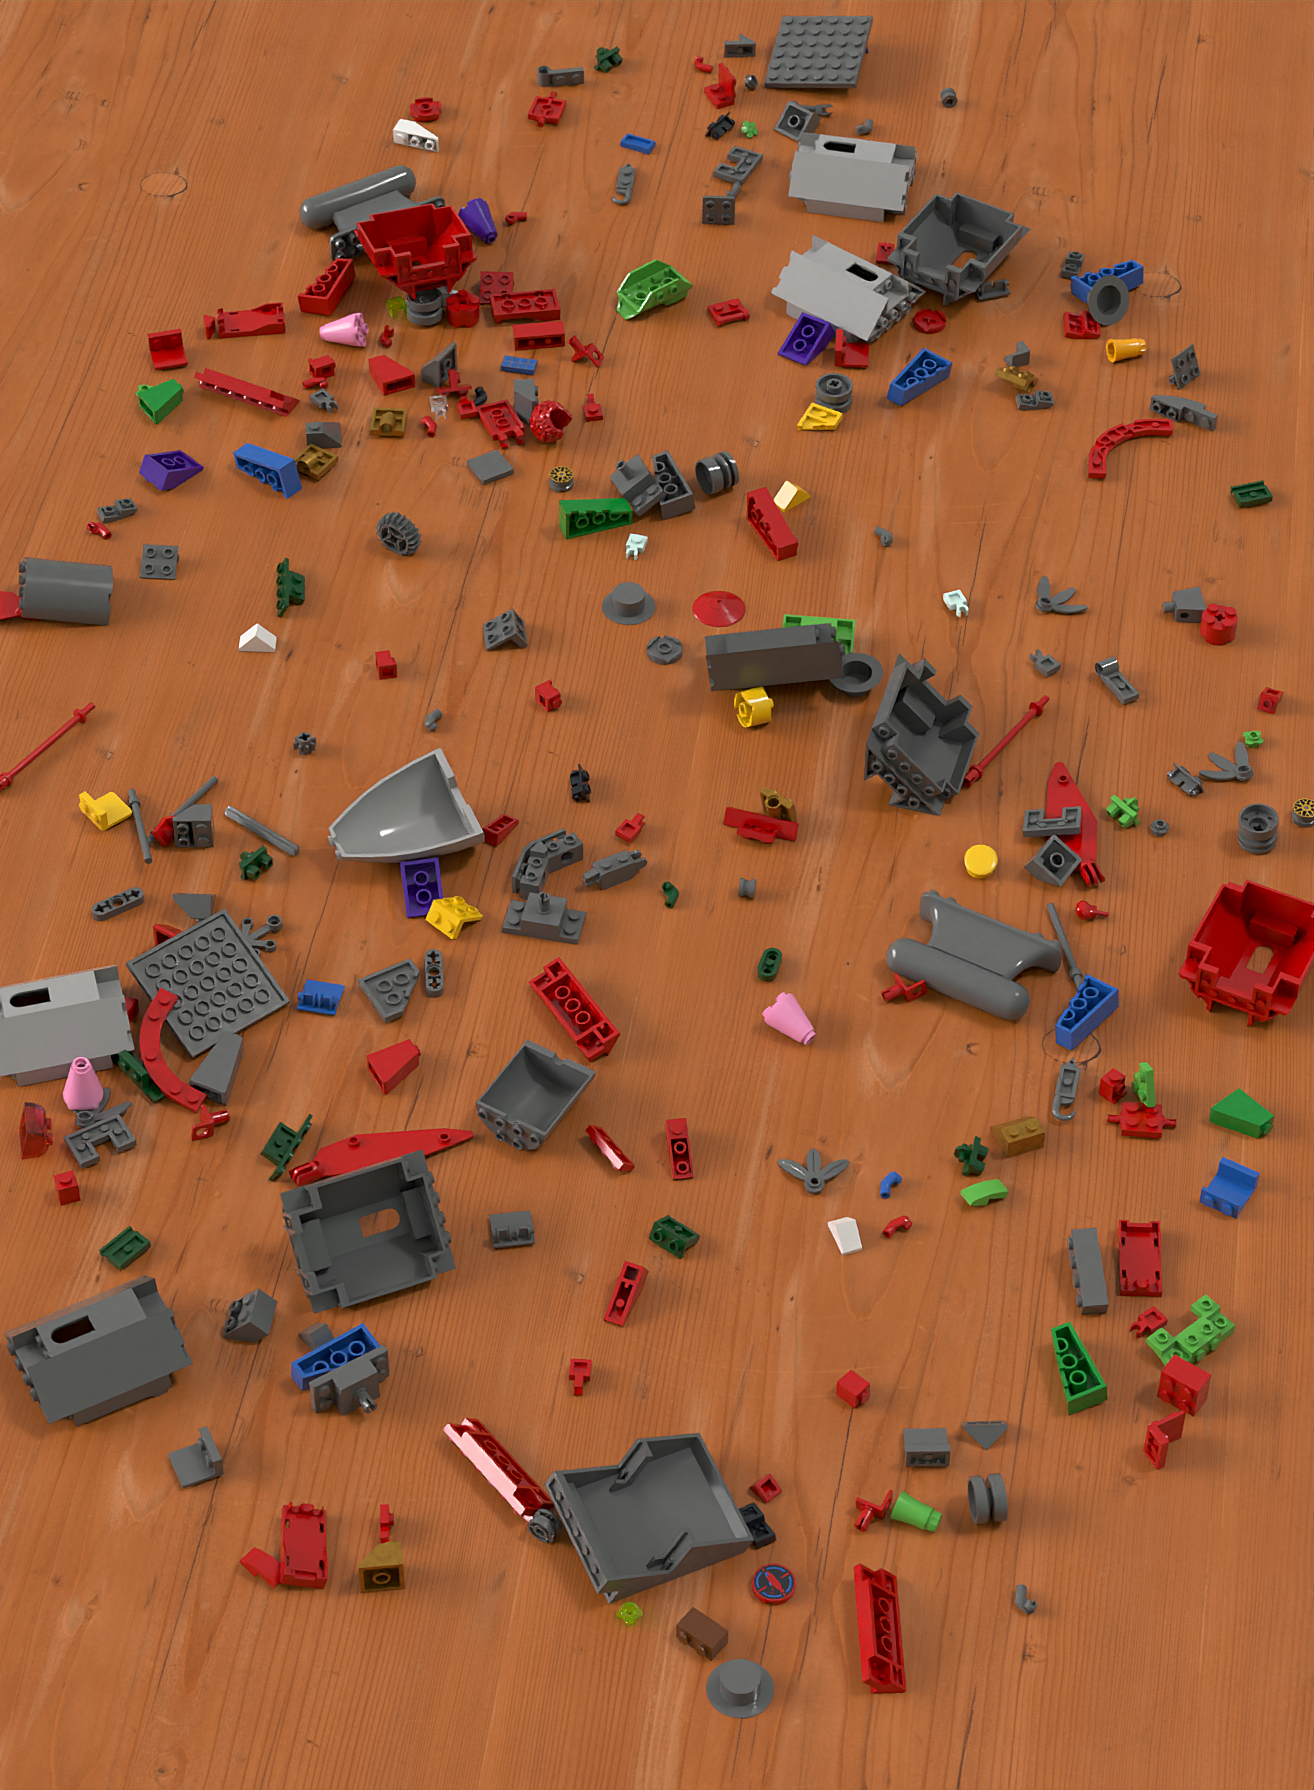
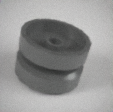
[406,288,443,325]
[815,373,853,414]
[967,1473,1008,1525]

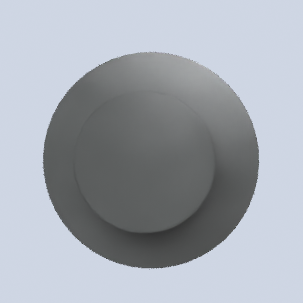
[1087,275,1129,325]
[602,582,655,625]
[830,653,883,697]
[706,1659,774,1718]

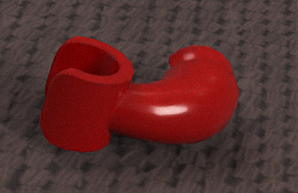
[380,325,394,348]

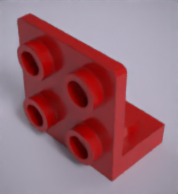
[704,63,736,109]
[479,271,514,304]
[147,328,188,370]
[835,329,869,368]
[1143,1410,1186,1470]

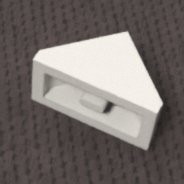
[239,623,277,652]
[828,1217,862,1255]

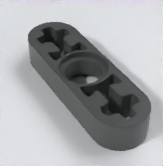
[92,887,144,921]
[425,949,444,998]

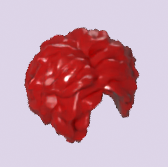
[529,400,572,443]

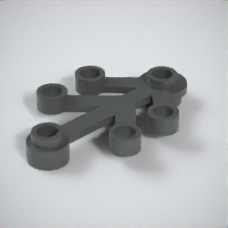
[241,915,282,959]

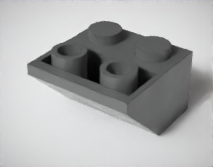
[514,379,539,426]
[173,804,215,847]
[223,1289,277,1342]

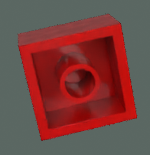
[1157,1354,1211,1417]

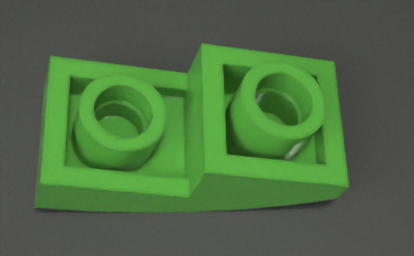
[960,1179,1009,1206]

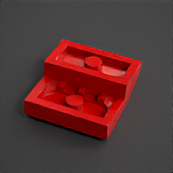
[1063,310,1101,339]

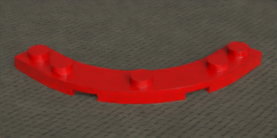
[1088,419,1173,479]
[140,988,207,1114]

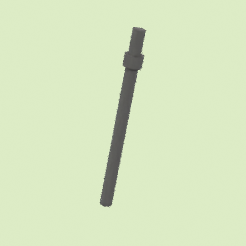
[147,776,218,845]
[128,789,153,864]
[1047,903,1083,989]

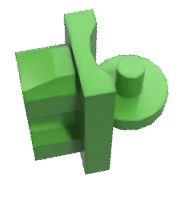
[1106,795,1140,829]

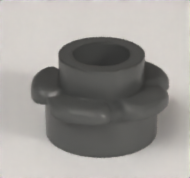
[744,74,758,90]
[1151,819,1169,837]

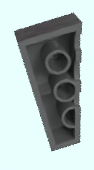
[652,450,695,520]
[1067,1228,1109,1315]

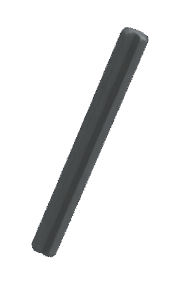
[225,806,300,856]

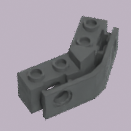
[512,828,583,900]

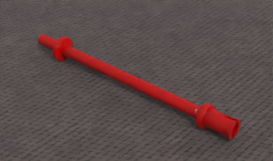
[962,695,1049,787]
[0,702,95,791]

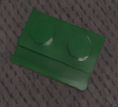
[1230,480,1273,508]
[99,1226,151,1271]

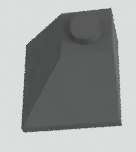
[774,101,821,142]
[421,342,457,387]
[305,422,342,449]
[1024,834,1082,887]
[172,893,216,922]

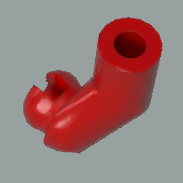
[505,212,527,224]
[302,377,328,389]
[86,522,112,540]
[882,1216,912,1238]

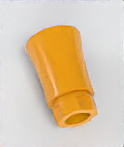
[1106,338,1146,362]

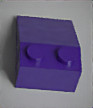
[778,312,835,366]
[139,450,204,491]
[400,857,443,918]

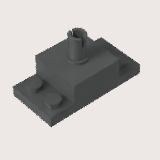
[610,454,667,516]
[502,891,586,945]
[309,1345,390,1416]

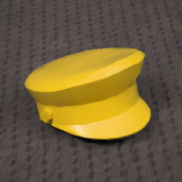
[964,845,998,879]

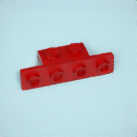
[724,806,799,844]

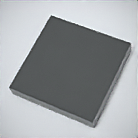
[467,450,514,485]

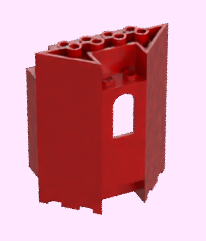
[354,203,478,300]
[1178,880,1314,1026]

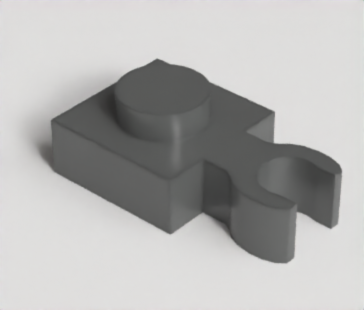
[310,389,338,413]
[1029,649,1061,677]

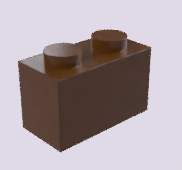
[676,1607,728,1661]

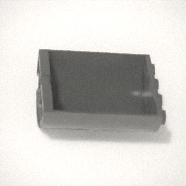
[18,557,113,626]
[476,1040,596,1150]

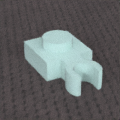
[626,534,648,560]
[943,590,969,617]

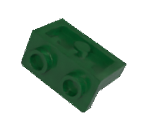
[649,1215,700,1259]

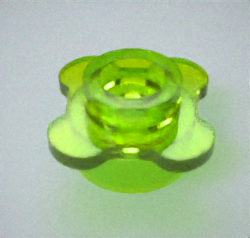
[616,1602,643,1626]

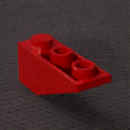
[665,1118,694,1180]

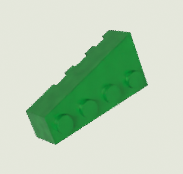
[559,498,632,540]
[1051,1321,1107,1415]

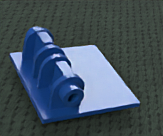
[297,979,345,1015]

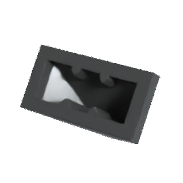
[962,1420,1007,1450]

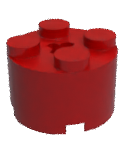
[446,289,480,328]
[1200,603,1238,646]

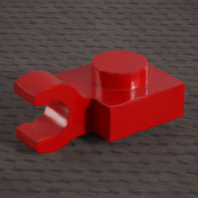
[457,393,478,419]
[583,393,603,422]
[615,813,645,843]
[569,1358,592,1396]

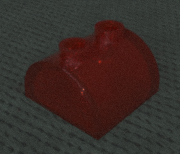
[19,1102,53,1160]

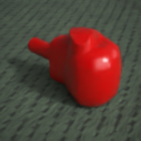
[1075,900,1109,920]

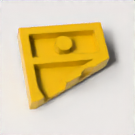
[797,403,843,430]

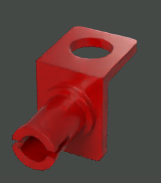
[567,335,604,367]
[881,973,928,1003]
[191,1105,230,1141]
[854,1489,893,1532]

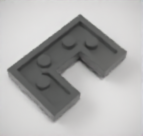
[713,146,763,185]
[1023,806,1082,838]
[63,1113,137,1169]

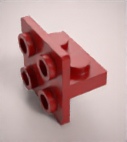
[436,369,472,396]

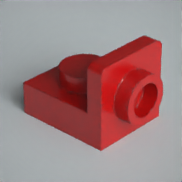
[876,242,895,265]
[1257,687,1284,714]
[152,815,175,847]

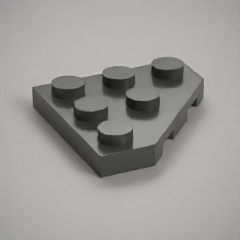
[358,958,420,1023]

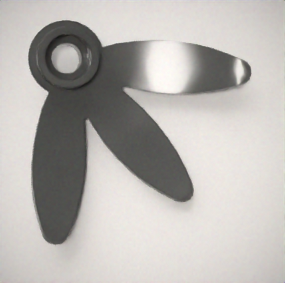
[1035,576,1088,613]
[1199,742,1254,781]
[73,1087,132,1128]
[778,1149,849,1195]

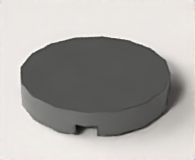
[647,636,683,665]

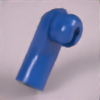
[880,1172,902,1199]

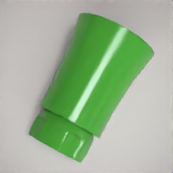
[891,1491,942,1533]

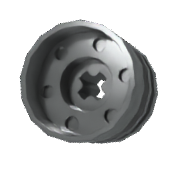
[695,451,739,495]
[1237,803,1279,854]

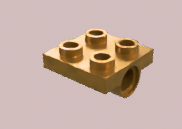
[995,365,1039,394]
[370,407,408,436]
[294,443,339,480]
[760,786,797,822]

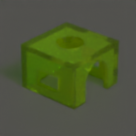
[386,296,407,319]

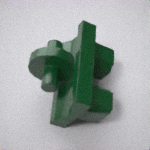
[594,46,623,73]
[239,845,273,880]
[954,1136,989,1177]

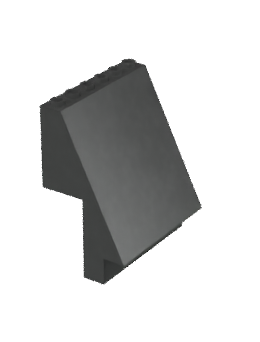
[545,1433,754,1604]

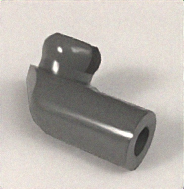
[856,119,873,135]
[726,181,741,199]
[874,526,893,546]
[424,709,443,731]

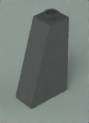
[189,1031,244,1106]

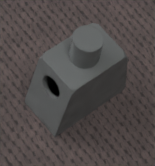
[1162,587,1206,623]

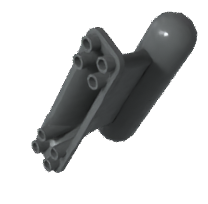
[299,165,445,261]
[886,890,1062,1021]

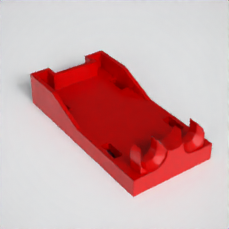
[489,289,560,324]
[217,302,286,339]
[1117,1220,1163,1297]
[280,1502,328,1589]

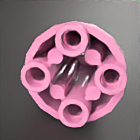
[320,313,369,347]
[762,992,817,1046]
[63,1057,104,1110]

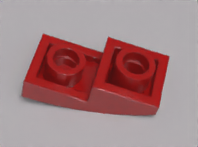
[239,1547,280,1589]

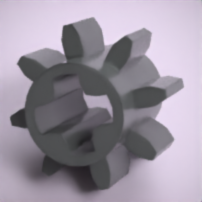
[293,732,316,755]

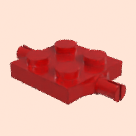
[528,91,566,128]
[1107,1102,1176,1139]

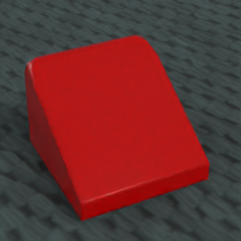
[203,315,216,340]
[749,1473,782,1504]

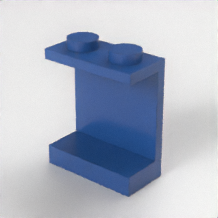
[1199,1157,1260,1219]

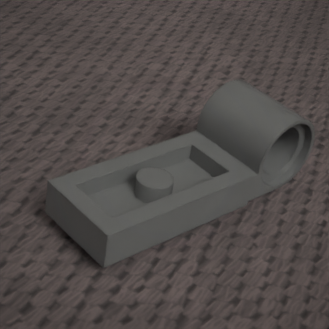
[537,66,584,87]
[1095,657,1139,705]

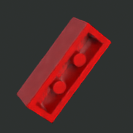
[512,321,565,351]

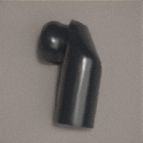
[474,386,487,407]

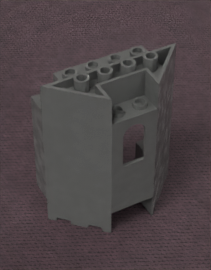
[887,192,1030,307]
[705,623,846,691]
[864,653,979,816]
[280,1149,456,1314]
[4,1275,193,1427]

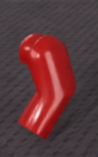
[694,56,713,73]
[420,416,437,438]

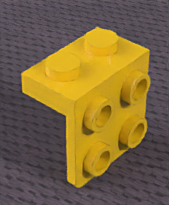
[79,791,132,832]
[425,896,483,939]

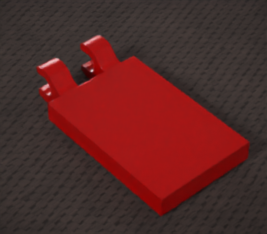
[476,399,525,449]

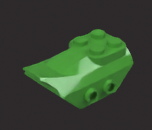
[616,259,693,320]

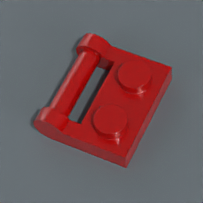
[707,298,750,327]

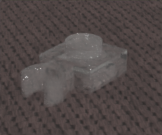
[429,395,448,420]

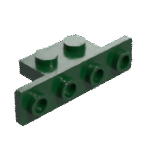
[276,557,305,617]
[111,1049,166,1103]
[260,1114,313,1181]

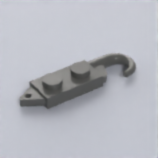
[612,163,636,205]
[1052,1058,1081,1121]

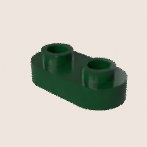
[757,948,782,981]

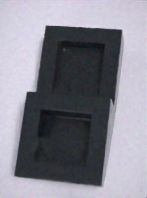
[739,1502,776,1549]

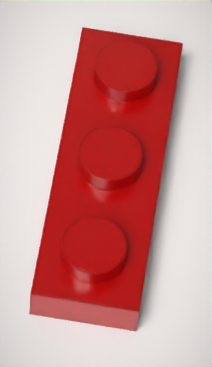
[585,1124,635,1172]

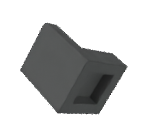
[1004,341,1030,367]

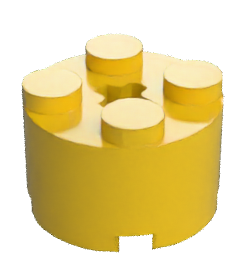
[734,686,774,727]

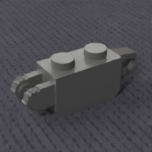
[582,850,648,889]

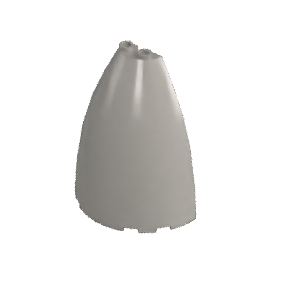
[328,748,485,863]

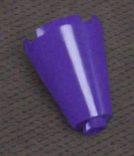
[458,198,498,243]

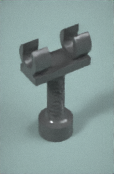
[791,101,833,116]

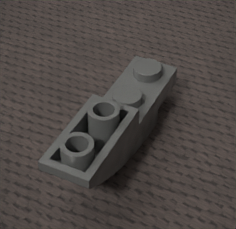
[1150,395,1218,432]

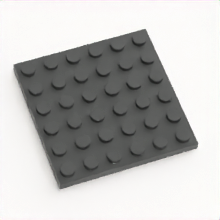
[764,16,873,88]
[126,909,290,1060]

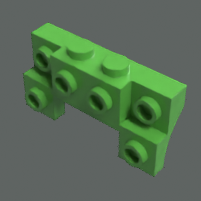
[782,614,856,655]
[1146,1295,1235,1366]

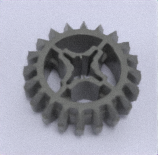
[376,512,421,556]

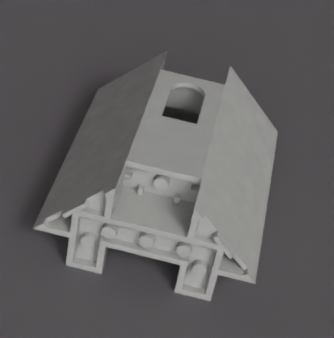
[788,132,919,222]
[771,235,926,343]
[0,965,134,1087]

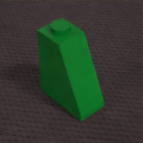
[138,379,184,424]
[1209,1088,1274,1139]

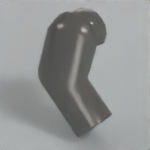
[1015,1584,1037,1614]

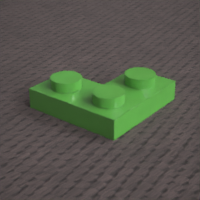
[1131,1062,1156,1108]

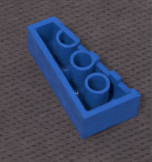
[1055,974,1119,1051]

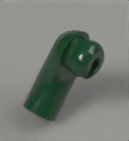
[662,881,679,908]

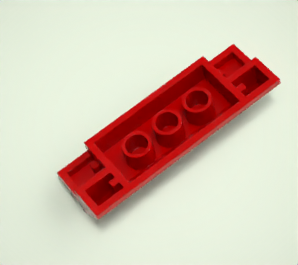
[194,368,300,417]
[528,957,620,1062]
[443,1418,555,1522]
[854,1563,906,1694]

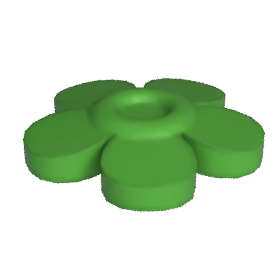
[741,121,758,138]

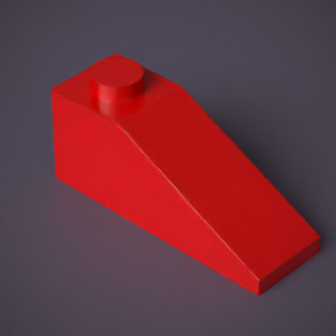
[603,1261,649,1326]

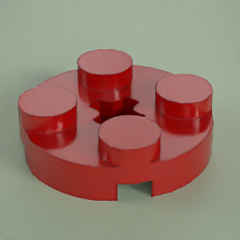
[410,97,441,122]

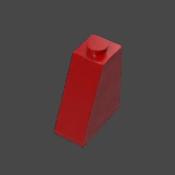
[368,355,415,396]
[367,1039,421,1095]

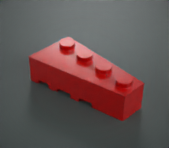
[297,258,356,315]
[746,487,799,561]

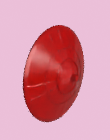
[692,591,746,627]

